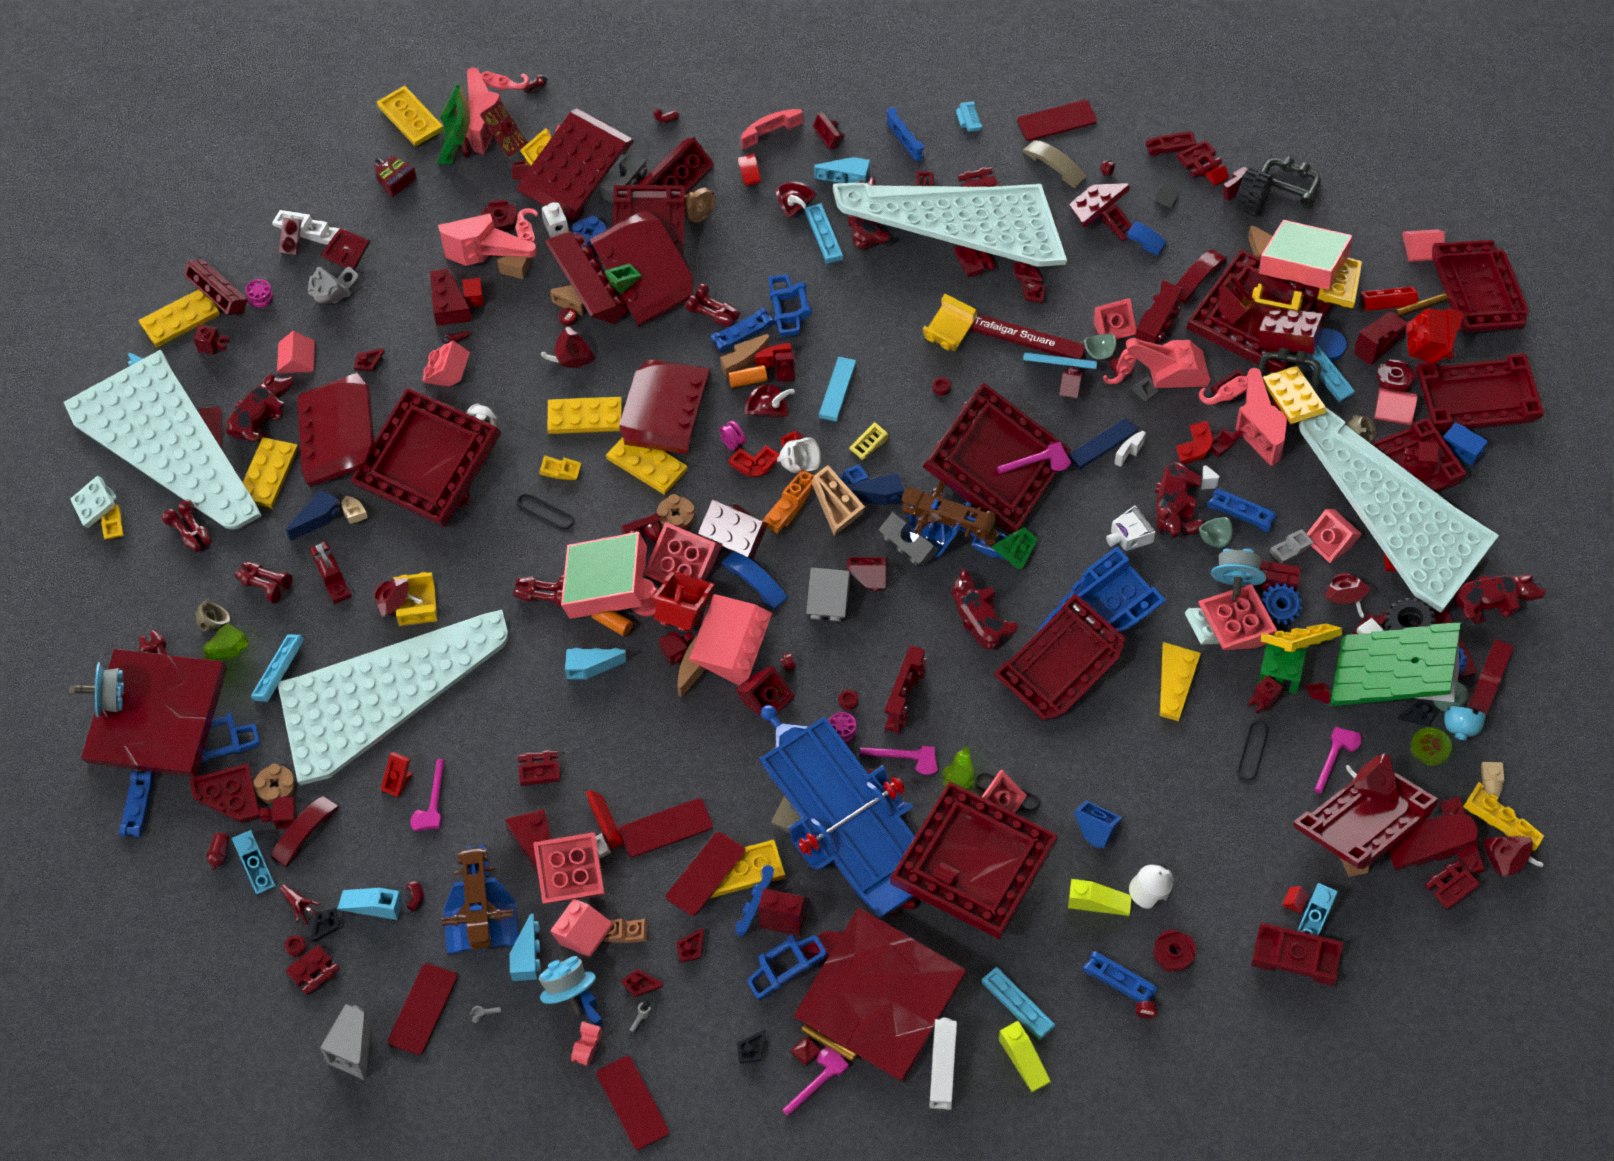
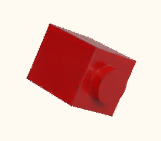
[462,278,484,307]

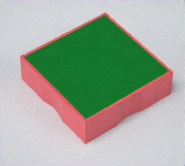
[1259,220,1352,290]
[561,532,647,619]

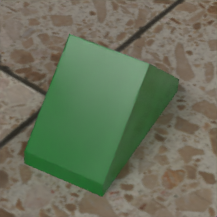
[605,264,641,294]

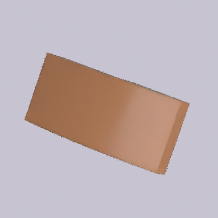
[603,918,648,943]

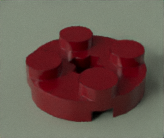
[482,200,517,231]
[1377,360,1415,392]
[1153,930,1196,972]

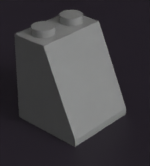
[806,568,851,622]
[321,1004,371,1080]

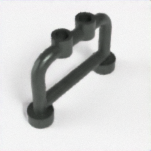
[1261,157,1321,208]
[1257,348,1321,397]

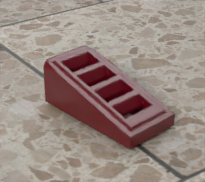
[1100,204,1132,241]

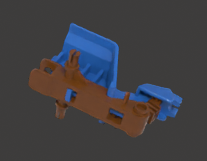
[902,480,1006,559]
[442,845,519,954]

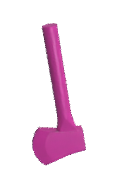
[997,442,1071,474]
[1314,726,1361,794]
[860,746,938,775]
[411,759,445,832]
[783,1047,849,1116]

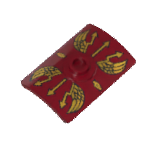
[480,101,528,157]

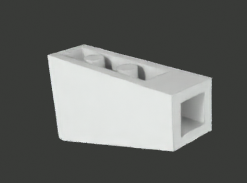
[930,1018,957,1110]

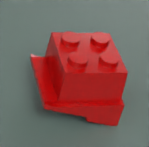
[1406,308,1463,363]
[652,571,715,631]

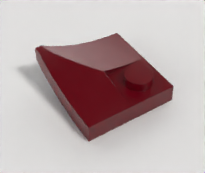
[321,228,370,271]

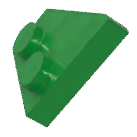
[991,528,1038,570]

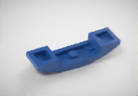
[721,551,788,610]

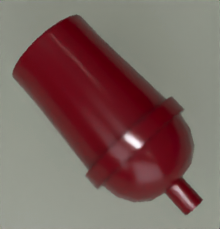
[206,833,230,870]

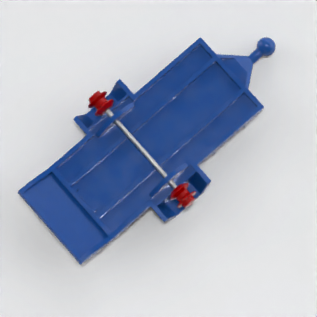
[759,705,915,919]

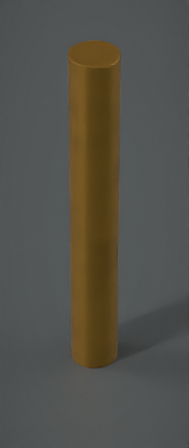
[1396,293,1447,316]
[801,1024,857,1062]

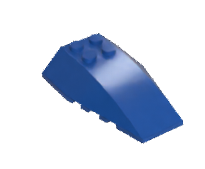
[1038,546,1166,632]

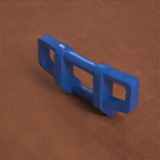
[768,274,812,337]
[200,713,260,763]
[748,933,828,1000]

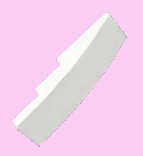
[272,210,345,245]

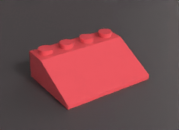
[688,594,772,686]

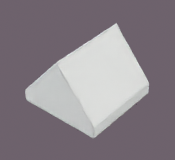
[1201,465,1220,490]

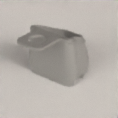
[308,267,359,304]

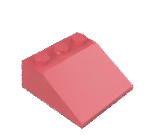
[643,522,722,583]
[1198,584,1277,650]
[533,832,605,904]

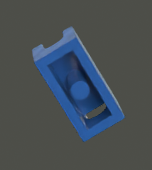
[1443,423,1488,466]

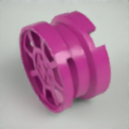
[245,279,273,308]
[719,421,746,451]
[829,712,856,744]

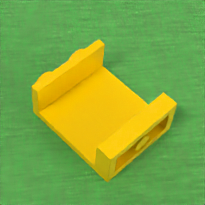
[1252,284,1303,311]
[923,294,977,352]
[393,572,437,626]

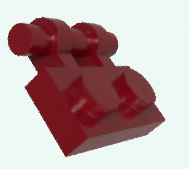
[1177,140,1223,177]
[958,167,999,187]
[954,245,996,278]
[518,749,560,786]
[1424,860,1480,911]
[285,944,340,995]

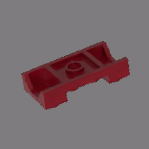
[884,645,927,734]
[1251,922,1343,986]

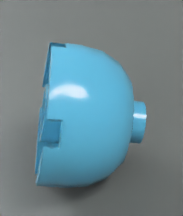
[1444,706,1486,740]

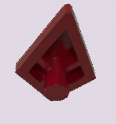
[1013,262,1042,283]
[1021,277,1046,303]
[354,348,385,371]
[676,928,704,963]
[621,968,663,997]

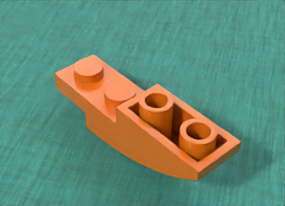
[763,469,814,534]

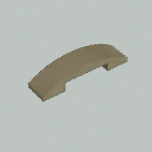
[1023,140,1087,188]

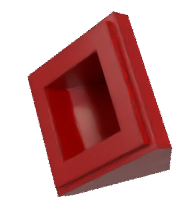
[1204,165,1229,186]
[1282,886,1309,914]

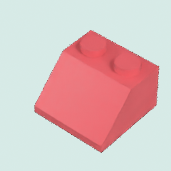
[1307,509,1362,563]
[550,899,613,957]

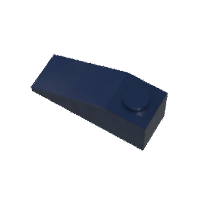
[846,472,904,505]
[285,489,342,541]

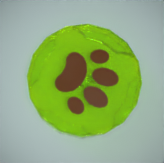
[1411,727,1452,766]

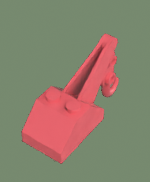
[466,68,529,154]
[438,208,538,266]
[1103,338,1210,388]
[1199,368,1287,467]

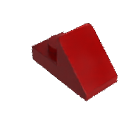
[380,752,412,797]

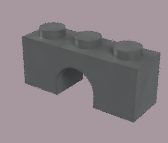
[599,152,648,203]
[879,512,939,567]

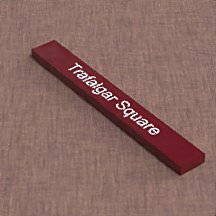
[969,314,1086,360]

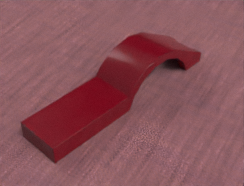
[1467,639,1514,715]

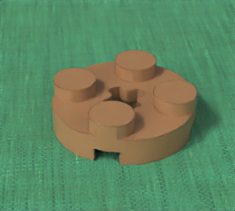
[685,188,716,222]
[657,494,695,530]
[254,764,295,804]

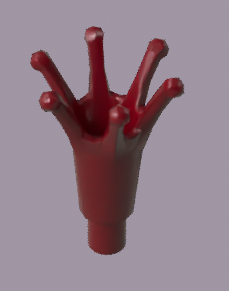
[280,884,321,925]

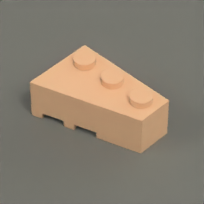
[812,465,865,536]

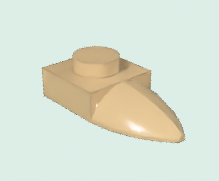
[342,496,368,524]
[1481,762,1504,798]

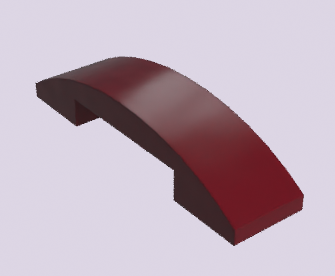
[1176,249,1227,304]
[270,796,339,867]

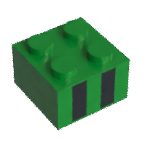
[1258,643,1306,694]

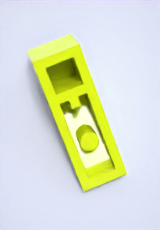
[1068,879,1131,916]
[999,1021,1051,1093]

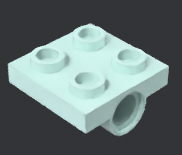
[70,476,116,528]
[1185,608,1220,644]

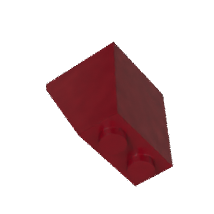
[759,888,810,936]

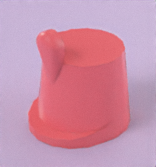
[631,578,657,617]

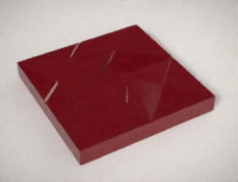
[1186,249,1334,373]
[922,382,1072,534]
[350,387,501,528]
[81,649,227,777]
[890,781,1058,940]
[793,907,968,1083]

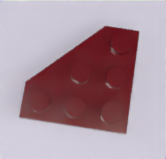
[189,763,261,823]

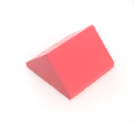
[1402,230,1445,262]
[1093,298,1136,339]
[277,331,315,374]
[1374,387,1417,425]
[982,770,1027,813]

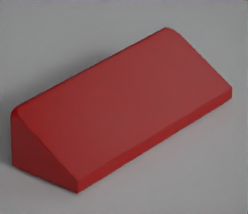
[1360,287,1418,311]
[586,790,624,849]

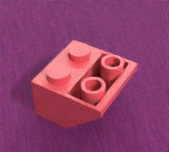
[422,341,470,387]

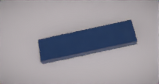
[1068,417,1138,470]

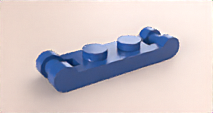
[887,107,924,161]
[710,308,775,352]
[1207,489,1277,532]
[119,771,154,837]
[735,865,774,936]
[1082,951,1158,1003]

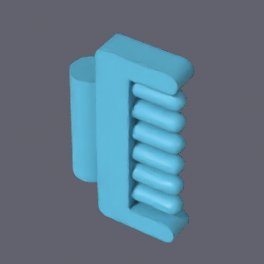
[956,102,982,132]

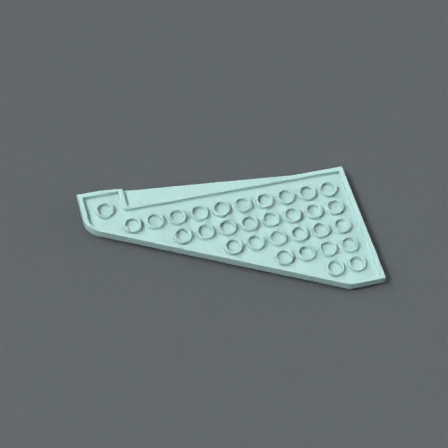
[833,183,1067,267]
[64,350,261,530]
[1299,408,1499,613]
[278,610,508,786]

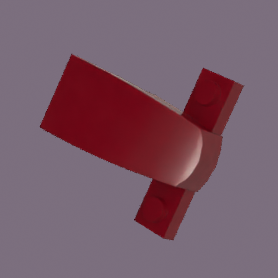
[1388,796,1485,875]

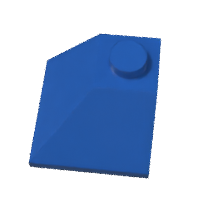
[1074,801,1122,848]

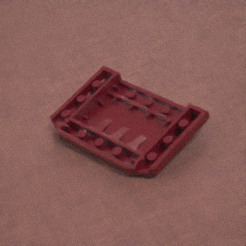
[590,210,694,327]
[1432,240,1528,332]
[619,359,711,454]
[297,373,375,487]
[994,593,1125,722]

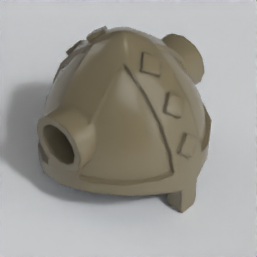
[1346,415,1376,443]
[195,598,230,631]

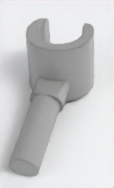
[630,1003,650,1033]
[470,1006,501,1023]

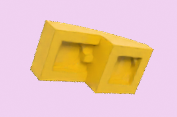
[539,455,581,480]
[101,504,124,540]

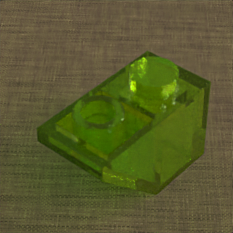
[202,623,249,661]
[942,746,974,790]

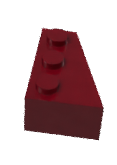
[430,268,472,326]
[1135,280,1182,344]
[1354,312,1407,366]
[505,809,551,874]

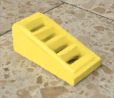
[849,422,889,461]

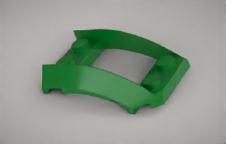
[436,83,470,164]

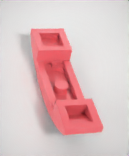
[741,109,803,150]

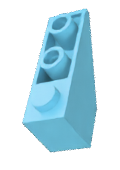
[814,157,870,183]
[565,648,627,679]
[232,830,275,894]
[1297,883,1339,936]
[337,888,403,920]
[510,914,541,981]

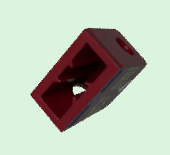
[374,156,417,197]

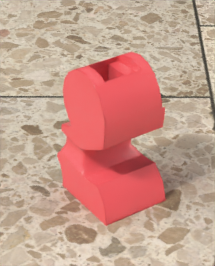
[571,1021,603,1066]

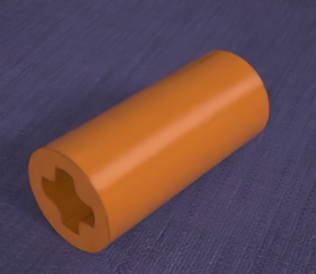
[728,365,767,388]
[591,610,633,637]

